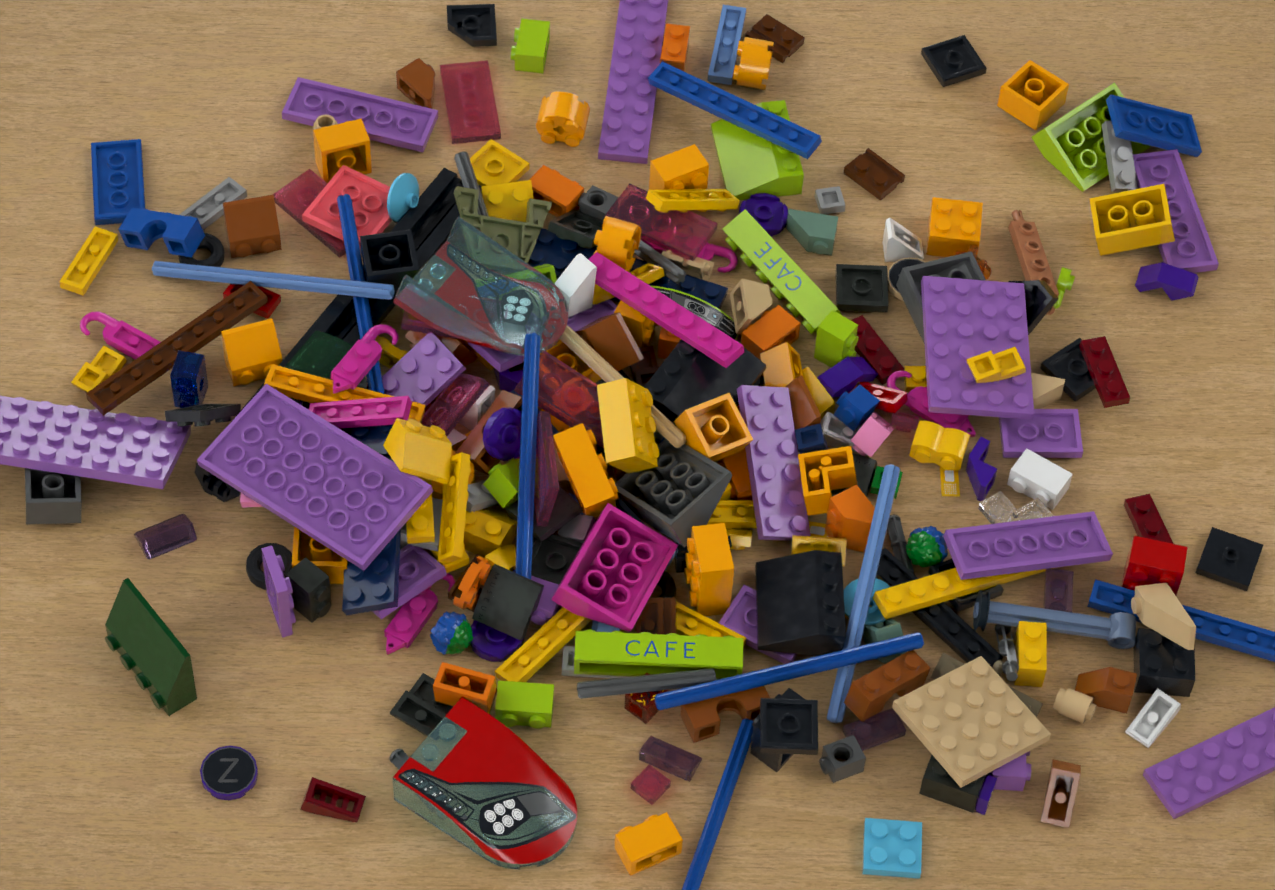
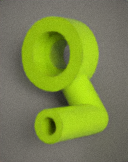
[1053,267,1075,309]

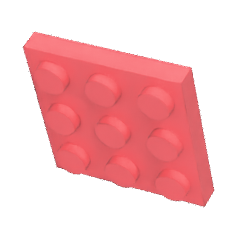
[302,165,392,249]

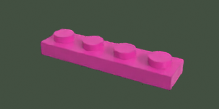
[309,396,412,429]

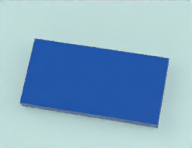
[1106,94,1202,157]
[91,139,146,225]

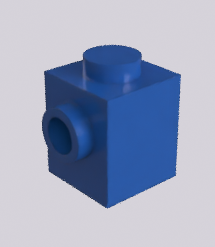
[834,385,880,431]

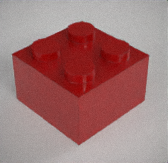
[1121,536,1188,596]

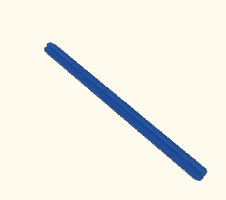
[337,194,384,394]
[515,333,540,579]
[655,632,924,710]
[682,718,754,890]

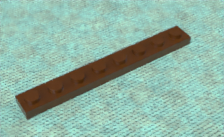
[86,281,268,416]

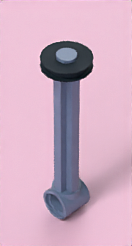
[973,590,1136,649]

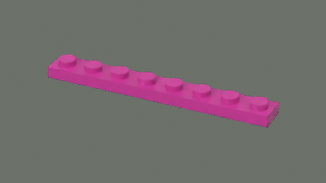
[588,252,745,368]

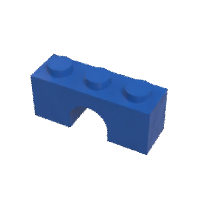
[118,208,205,258]

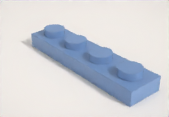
[708,5,746,85]

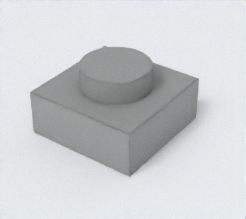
[815,186,846,214]

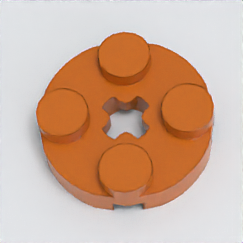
[453,556,491,610]

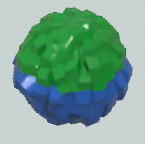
[906,526,948,568]
[430,611,473,655]

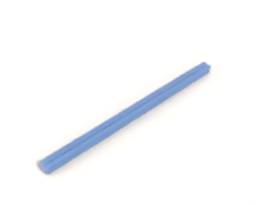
[152,261,395,300]
[827,464,900,723]

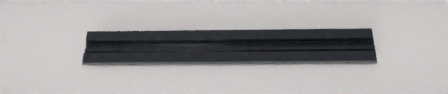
[195,168,481,502]

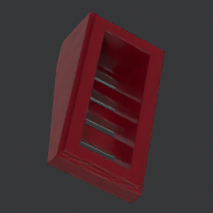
[300,777,366,823]

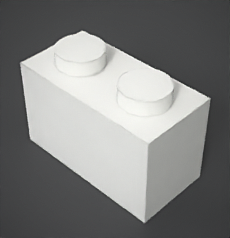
[1007,448,1072,510]

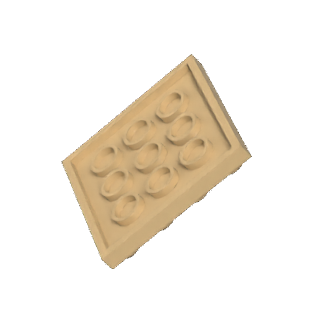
[892,656,1051,788]

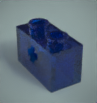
[170,350,208,408]

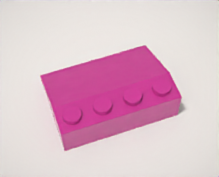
[551,503,678,632]

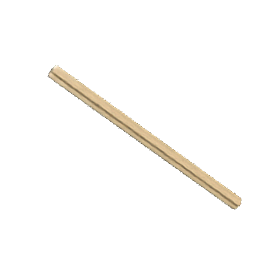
[515,286,686,448]

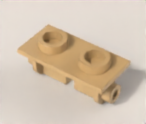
[661,248,715,281]

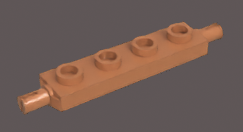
[1008,210,1059,315]

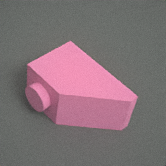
[850,411,895,457]

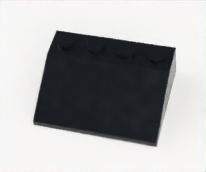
[644,323,766,426]
[755,550,846,656]

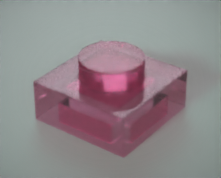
[891,411,920,433]
[630,765,671,805]

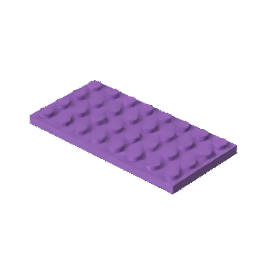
[197,384,433,571]
[0,396,191,489]

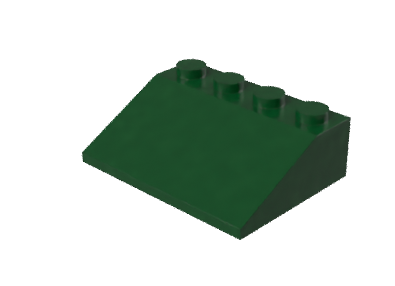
[105,578,197,716]

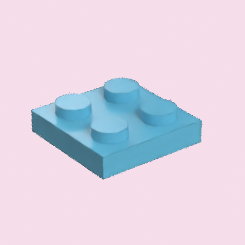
[862,818,922,879]

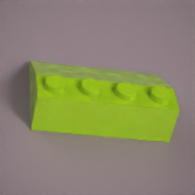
[1031,83,1151,192]
[711,100,804,201]

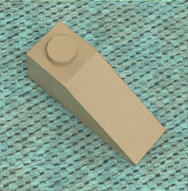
[1131,583,1196,650]

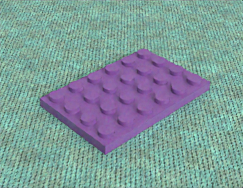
[921,276,1034,420]

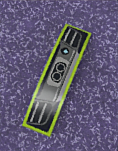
[651,286,739,341]

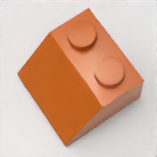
[825,485,883,553]

